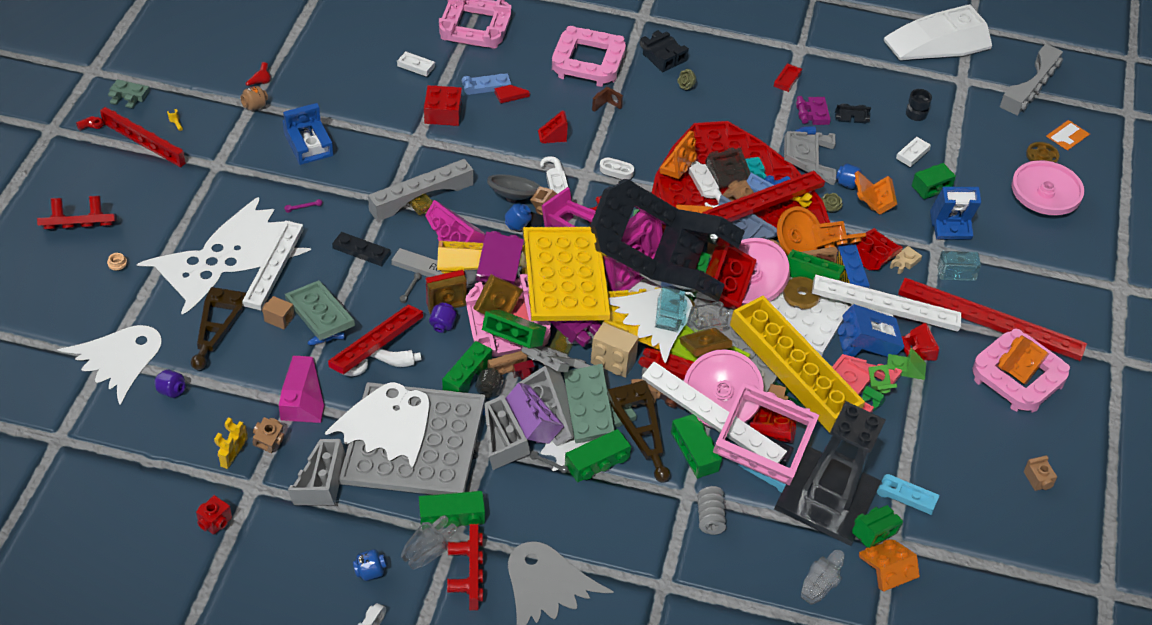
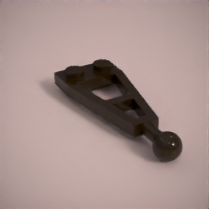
[191,287,246,370]
[607,380,670,482]

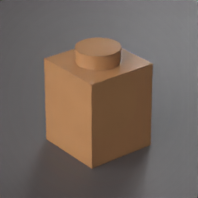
[262,296,295,330]

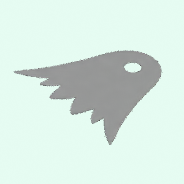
[508,542,614,625]

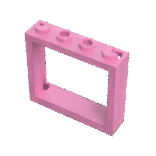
[713,383,819,486]

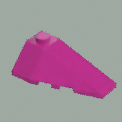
[425,200,485,243]
[279,356,324,423]

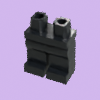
[640,30,689,73]

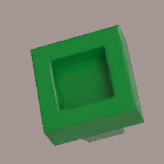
[862,386,886,411]

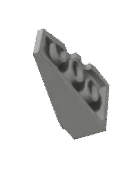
[516,366,574,446]

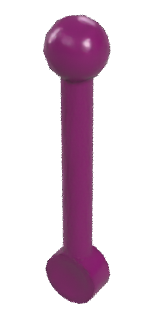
[284,199,323,213]

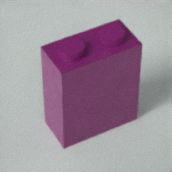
[476,231,524,285]

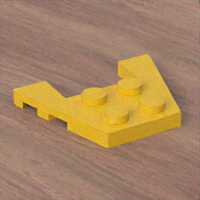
[603,288,660,349]

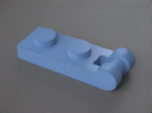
[461,73,511,95]

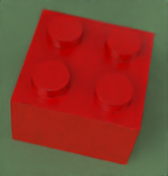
[424,85,462,126]

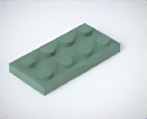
[285,280,355,340]
[564,364,614,443]

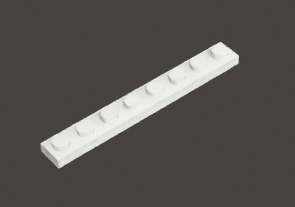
[812,275,961,331]
[642,362,787,463]

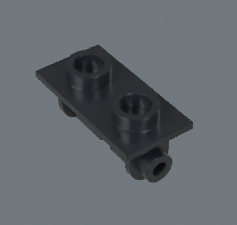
[835,104,871,123]

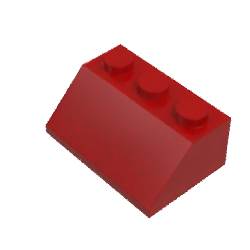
[706,245,757,309]

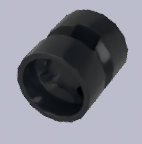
[906,89,932,121]

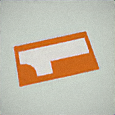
[1046,120,1090,151]

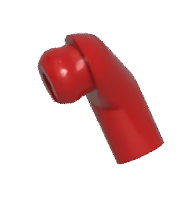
[76,116,103,130]

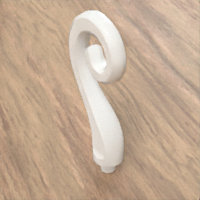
[342,348,421,376]

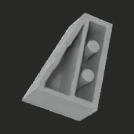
[485,395,530,470]
[288,439,346,505]

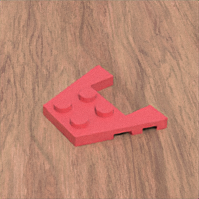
[832,354,902,413]

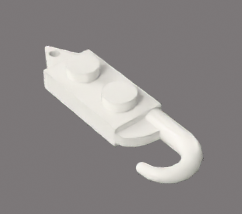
[540,156,568,194]
[688,160,722,208]

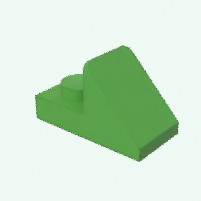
[886,348,926,380]

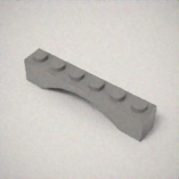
[1000,44,1063,116]
[368,159,473,222]

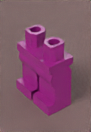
[550,320,601,347]

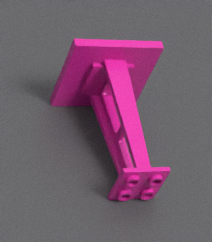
[541,187,663,291]

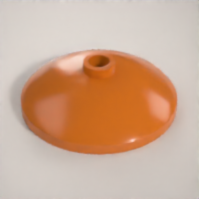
[777,206,821,255]

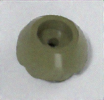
[677,69,696,90]
[821,193,843,213]

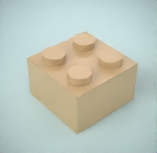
[591,322,639,378]

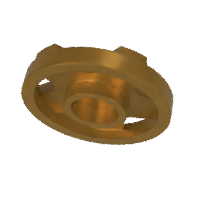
[1026,142,1060,163]

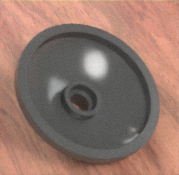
[487,174,541,202]

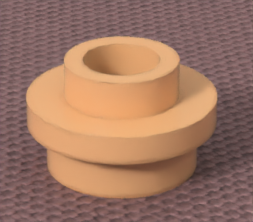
[107,253,127,270]

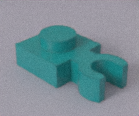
[742,157,766,180]

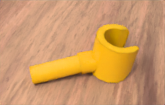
[167,109,183,131]
[790,193,812,207]

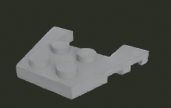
[784,131,836,185]
[521,346,591,372]

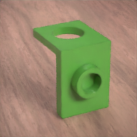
[868,365,897,393]

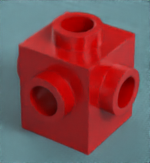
[196,495,232,535]

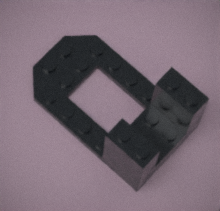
[590,179,745,302]

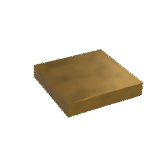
[473,274,523,315]
[427,275,467,314]
[680,328,732,356]

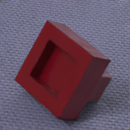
[512,360,535,381]

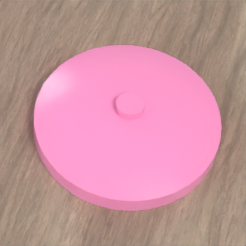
[1011,161,1084,215]
[739,238,790,306]
[684,350,764,429]

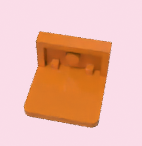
[660,131,697,179]
[855,171,897,215]
[812,221,866,248]
[998,335,1050,385]
[859,539,920,592]

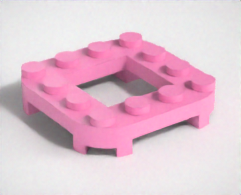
[439,0,511,49]
[552,26,626,87]
[466,274,551,357]
[972,329,1070,413]

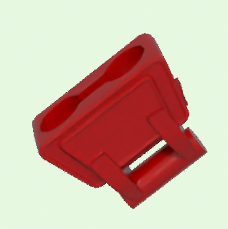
[902,323,939,361]

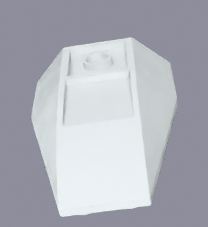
[884,4,992,60]

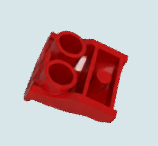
[852,228,903,270]
[750,407,797,443]

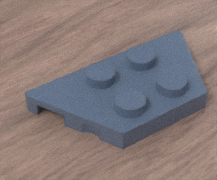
[718,195,777,240]

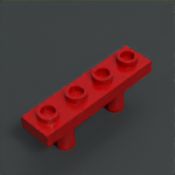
[37,196,117,229]
[447,524,483,610]

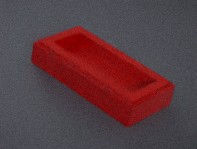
[774,63,802,92]

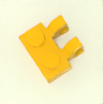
[214,417,248,469]

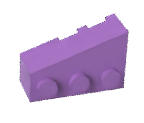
[505,383,564,444]

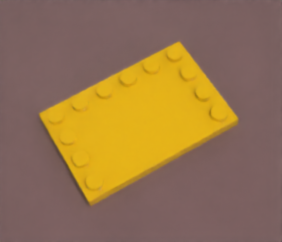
[523,227,610,321]

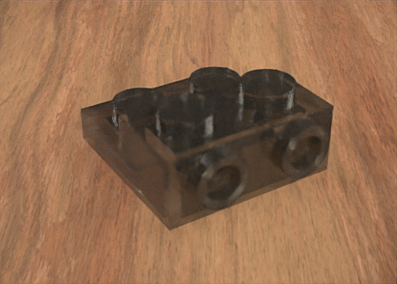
[705,148,750,190]

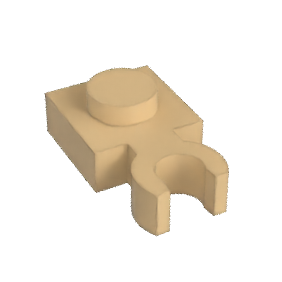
[890,246,922,274]

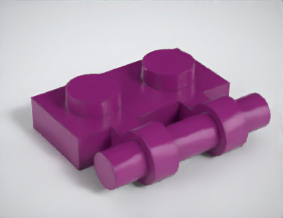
[796,96,830,125]

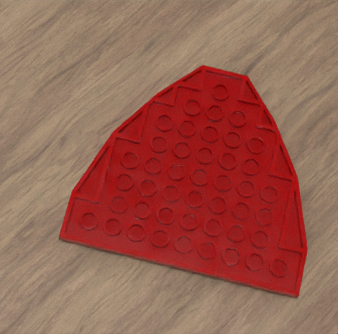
[652,121,830,232]

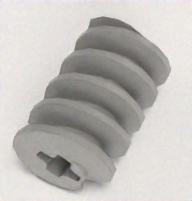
[697,486,726,535]

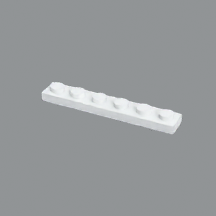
[242,221,304,310]

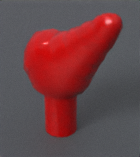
[246,62,271,86]

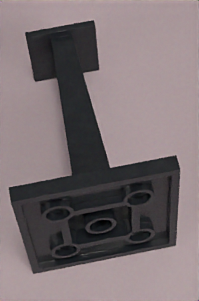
[774,401,886,546]

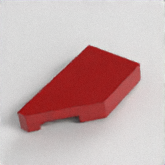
[494,85,530,103]

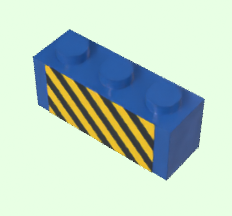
[836,245,870,288]

